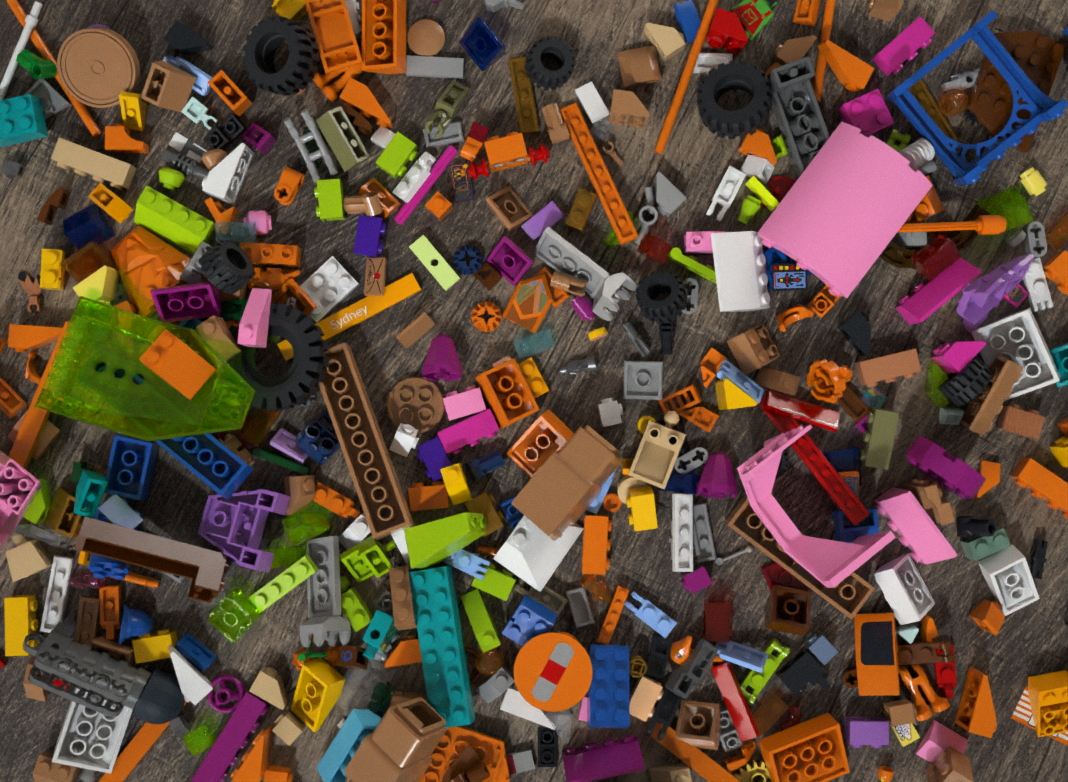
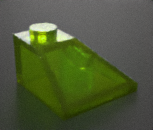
[976,189,1034,237]

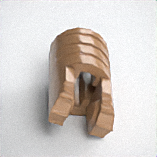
[550,270,587,297]

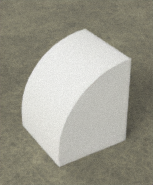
[740,154,775,184]

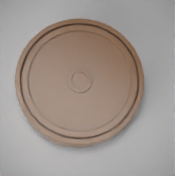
[57,27,140,108]

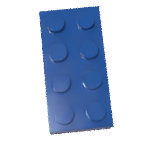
[587,644,630,728]

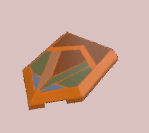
[502,274,553,333]

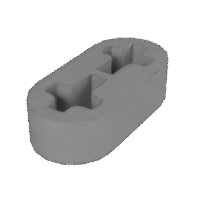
[1024,221,1047,258]
[682,278,699,315]
[674,447,708,474]

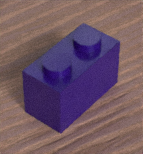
[353,215,386,258]
[416,437,453,481]

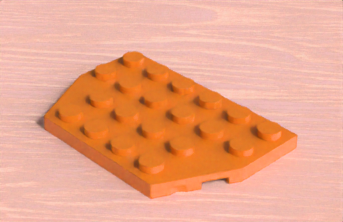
[419,726,510,782]

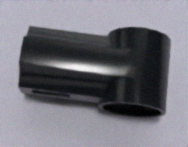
[956,516,996,537]

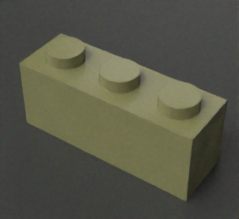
[316,106,370,172]
[859,407,899,470]

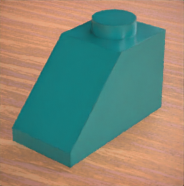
[74,469,108,518]

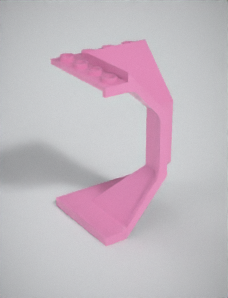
[737,425,896,588]

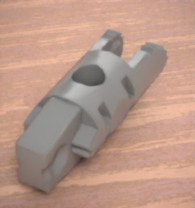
[941,66,981,93]

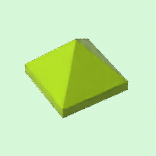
[771,135,788,159]

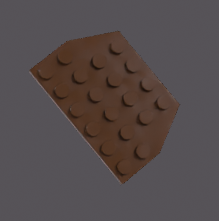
[967,30,1066,153]

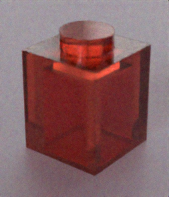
[637,234,672,264]

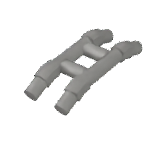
[283,109,338,183]

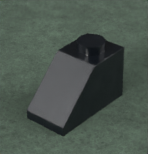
[164,20,213,55]
[837,311,871,356]

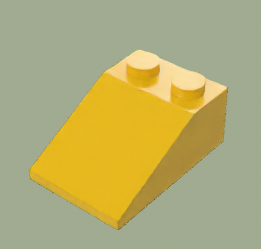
[290,657,345,732]

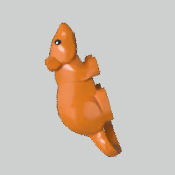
[247,268,300,291]

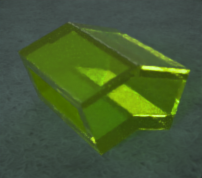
[182,724,215,757]

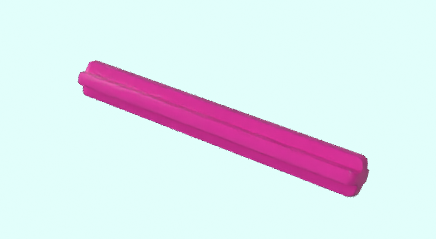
[394,145,458,225]

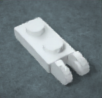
[706,165,746,221]

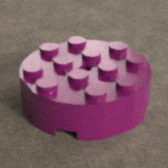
[904,435,986,500]

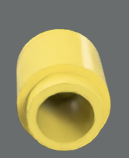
[1019,167,1048,196]

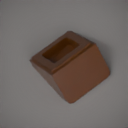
[473,262,502,291]

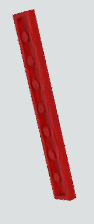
[758,395,870,527]

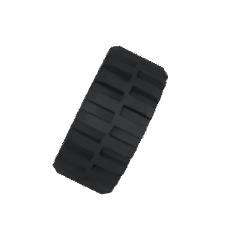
[243,16,319,96]
[697,61,772,139]

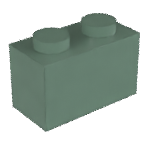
[960,527,1011,561]

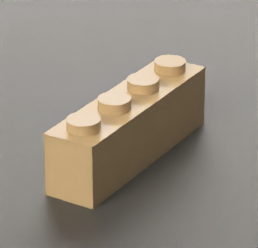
[51,138,137,190]

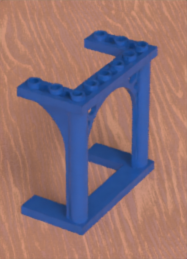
[886,10,1068,186]

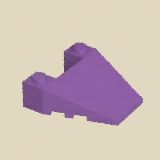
[198,489,290,572]

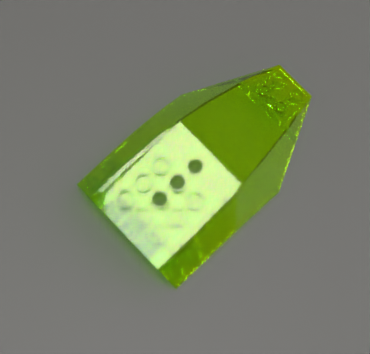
[35,296,256,441]

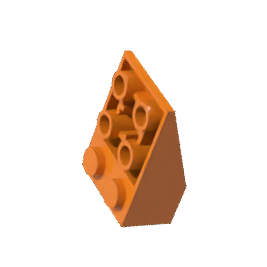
[230,725,273,782]

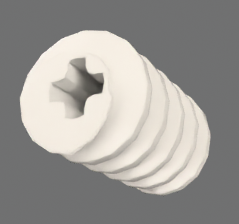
[898,138,935,171]

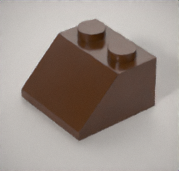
[765,585,811,636]

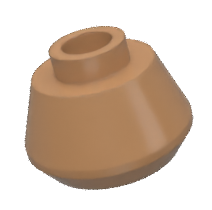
[201,149,228,170]

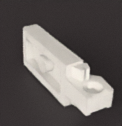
[392,151,436,203]

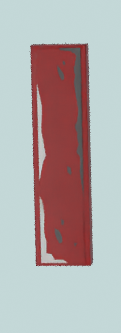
[765,389,840,432]

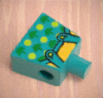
[362,610,398,660]

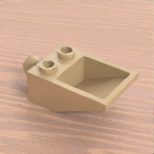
[628,411,687,490]

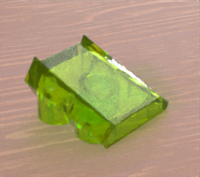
[207,588,262,644]

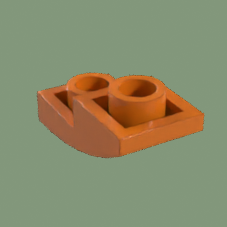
[807,284,841,318]

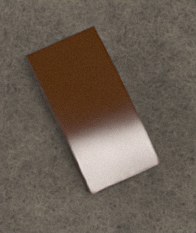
[339,103,375,135]

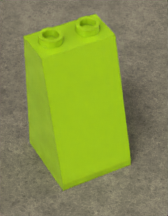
[404,512,487,568]

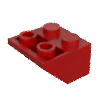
[705,8,748,54]

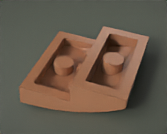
[7,410,62,461]

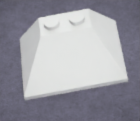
[493,515,584,592]

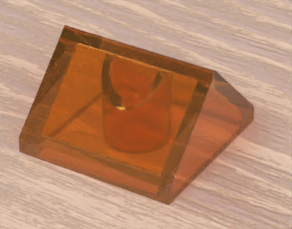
[60,241,117,283]

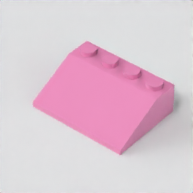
[874,487,957,565]

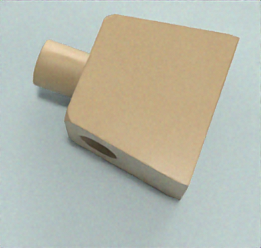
[6,532,53,582]

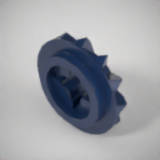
[453,245,483,275]

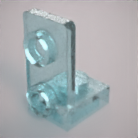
[513,330,555,360]

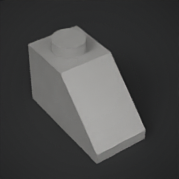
[655,171,686,217]
[891,232,927,248]
[475,663,515,704]

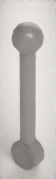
[715,545,753,565]

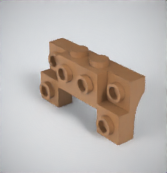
[900,477,955,525]

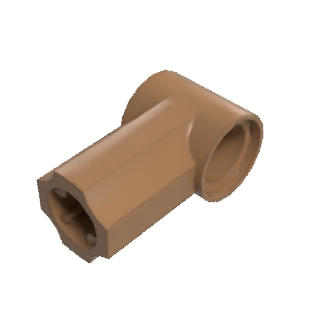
[541,103,570,144]
[343,192,383,216]

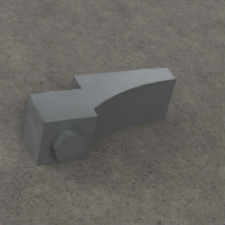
[664,639,719,699]

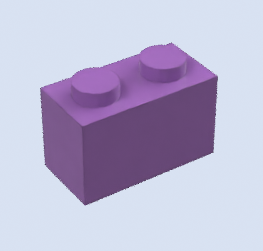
[845,717,889,748]

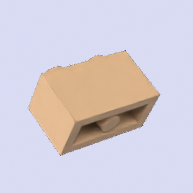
[629,675,664,722]

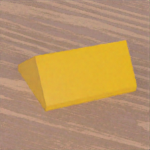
[715,378,758,410]

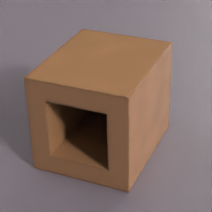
[883,699,917,727]

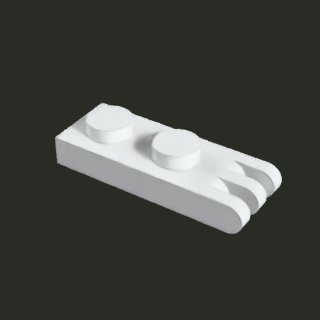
[1023,257,1053,312]

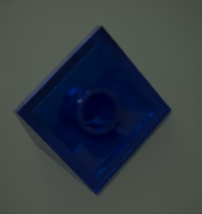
[459,16,505,72]
[63,203,115,254]

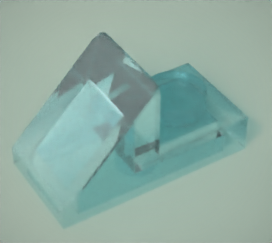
[215,221,256,242]

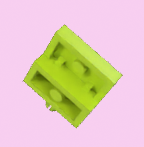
[339,536,397,583]

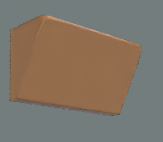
[396,312,435,348]

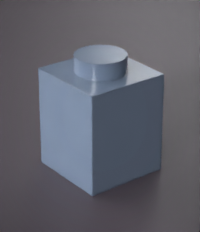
[804,632,838,665]

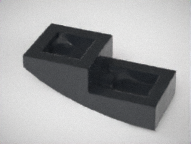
[644,636,673,679]

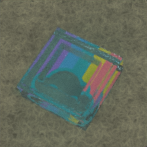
[860,386,888,409]

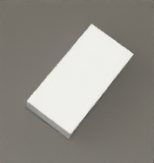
[693,53,733,74]
[575,81,609,123]

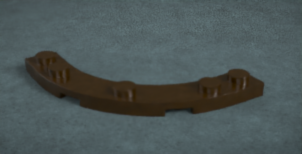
[879,204,992,270]

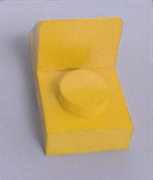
[119,91,148,131]

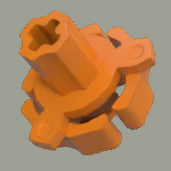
[806,359,853,403]

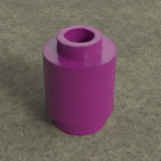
[571,295,597,321]

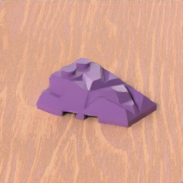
[956,254,1035,334]

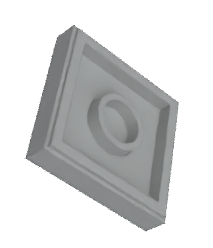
[623,361,663,400]

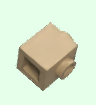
[272,712,306,746]

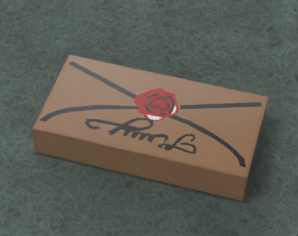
[364,258,387,296]

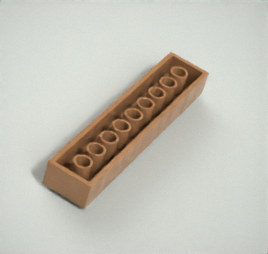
[318,342,414,539]

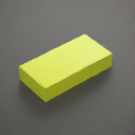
[745,176,780,211]

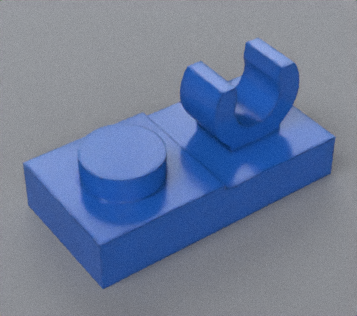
[174,633,217,672]

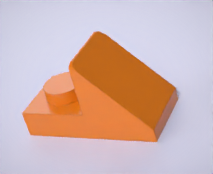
[205,197,238,237]

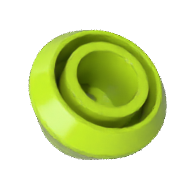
[159,167,185,191]

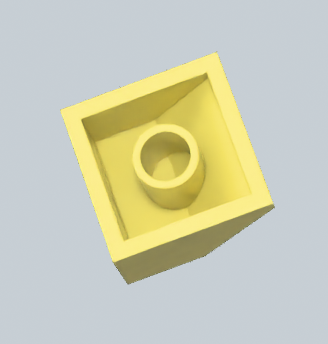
[73,265,120,310]

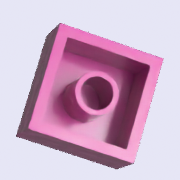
[838,89,894,138]

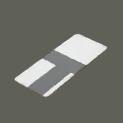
[169,132,207,163]

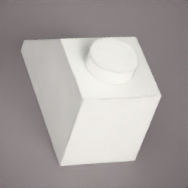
[339,513,371,550]

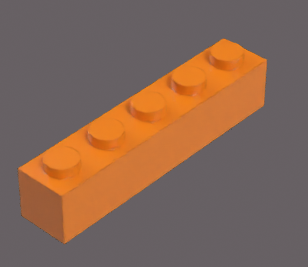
[596,584,629,645]

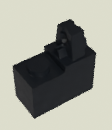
[775,648,830,695]

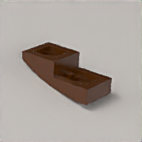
[37,188,71,225]

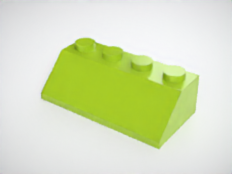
[134,185,219,255]

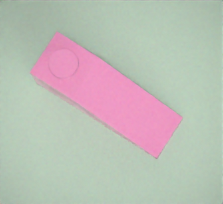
[237,288,272,348]

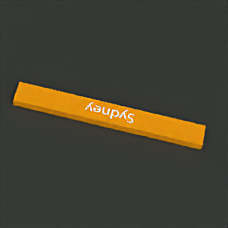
[277,273,421,361]

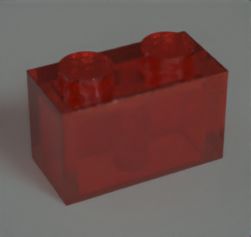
[911,234,961,281]
[703,600,733,642]

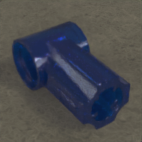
[659,473,697,494]

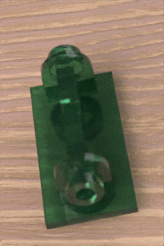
[367,681,393,718]

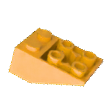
[1028,670,1068,737]

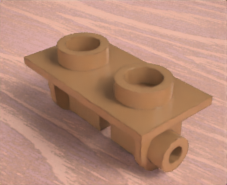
[219,433,255,466]

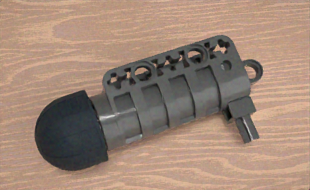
[23,613,185,724]

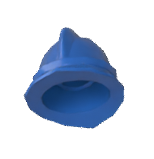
[119,604,154,644]

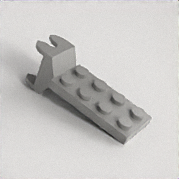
[533,227,637,321]
[300,536,351,647]

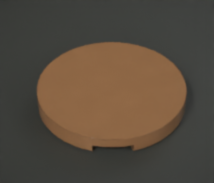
[387,377,445,434]

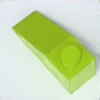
[460,588,502,653]

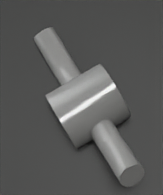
[634,187,658,246]

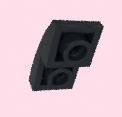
[203,114,247,150]
[538,727,557,767]

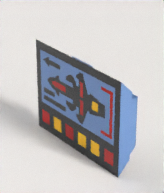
[771,263,807,291]

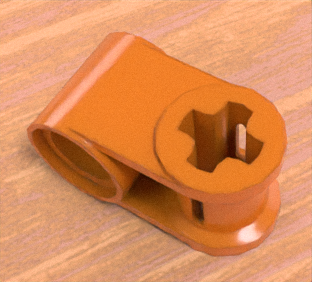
[274,166,305,206]

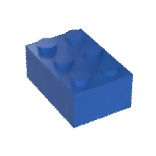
[104,435,159,500]

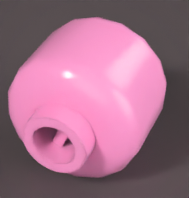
[244,210,272,235]

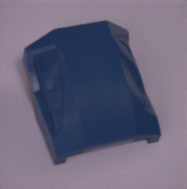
[296,410,341,464]

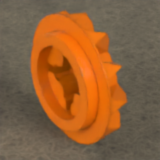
[471,301,502,332]

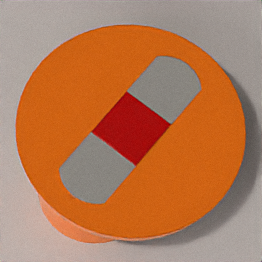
[514,632,592,712]

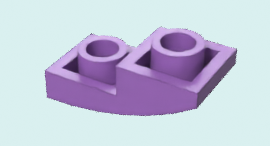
[521,200,564,241]

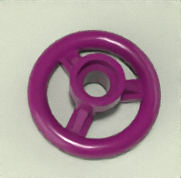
[207,675,245,713]

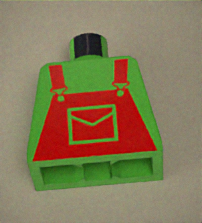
[729,0,777,42]

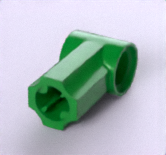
[16,49,57,79]

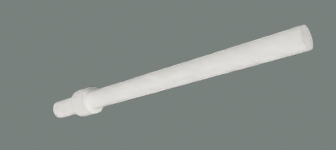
[0,1,43,100]

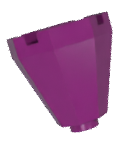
[422,334,462,382]
[696,452,737,499]

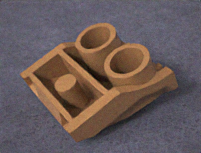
[617,46,663,89]

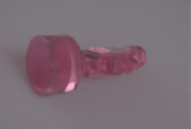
[68,573,106,589]

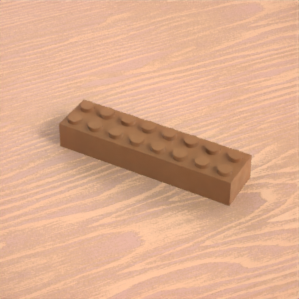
[724,494,875,619]

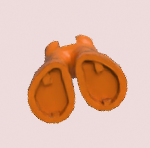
[313,64,363,103]
[899,664,950,721]

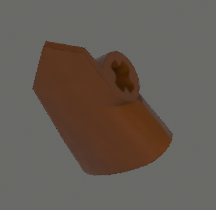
[442,744,490,782]

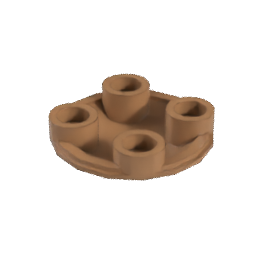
[407,19,445,57]

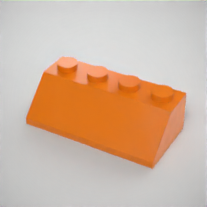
[362,0,406,75]

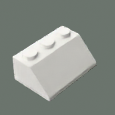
[874,553,935,626]

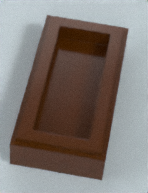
[837,383,871,423]

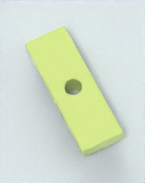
[409,235,460,291]

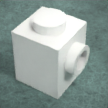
[597,398,623,427]
[389,423,419,457]

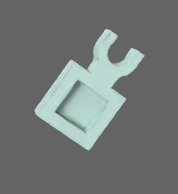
[181,97,218,130]

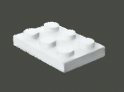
[300,256,359,323]

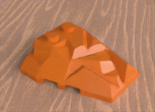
[111,225,191,321]

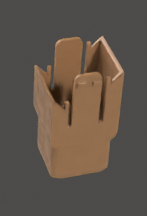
[511,425,622,541]
[344,697,447,782]

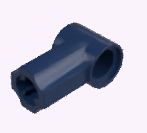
[464,449,506,481]

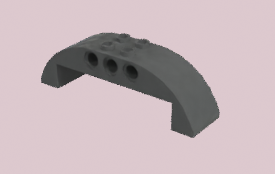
[770,56,829,180]

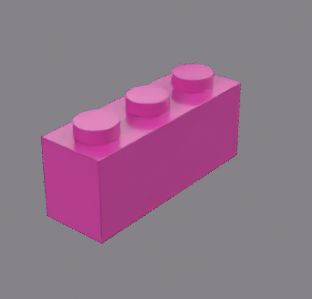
[872,16,935,76]
[438,409,500,455]

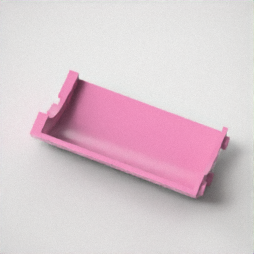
[757,122,933,298]

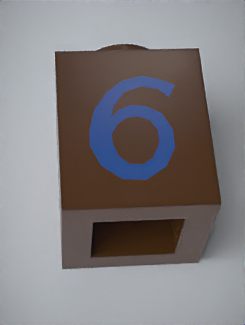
[337,646,369,670]

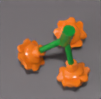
[292,633,340,670]

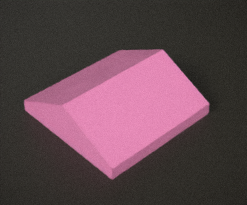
[915,720,968,764]

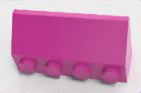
[895,257,982,325]

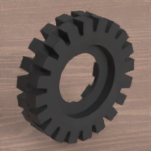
[221,303,329,411]

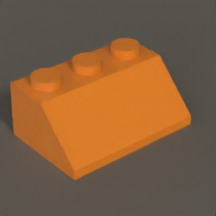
[475,358,540,429]

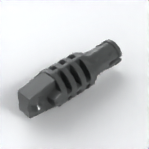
[161,150,210,179]

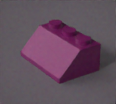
[150,282,223,323]

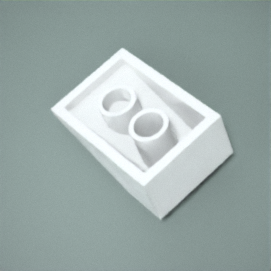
[202,143,254,205]
[978,545,1040,616]

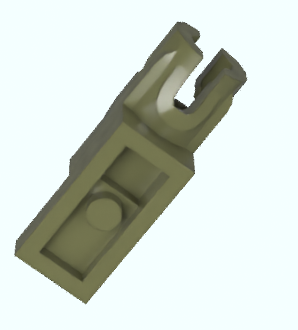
[425,80,470,138]

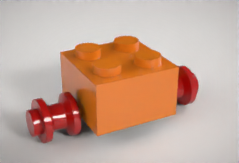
[467,132,550,180]

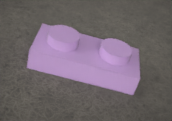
[270,427,309,464]

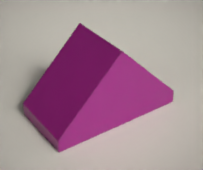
[242,122,277,155]

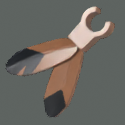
[18,272,43,313]

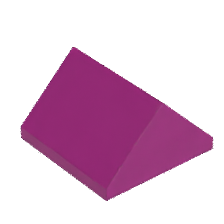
[486,235,534,286]

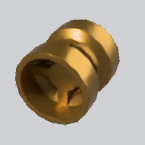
[629,655,647,678]

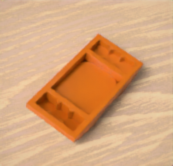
[304,0,363,74]

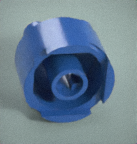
[88,554,130,580]

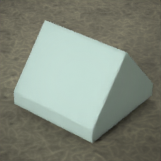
[939,407,964,425]
[896,624,919,644]

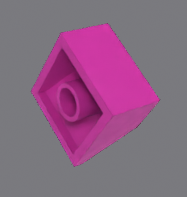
[930,341,986,374]

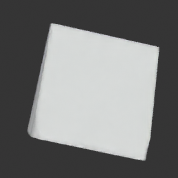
[370,126,395,150]

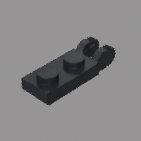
[646,687,682,741]

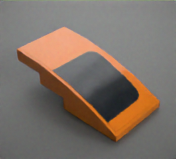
[854,613,900,696]

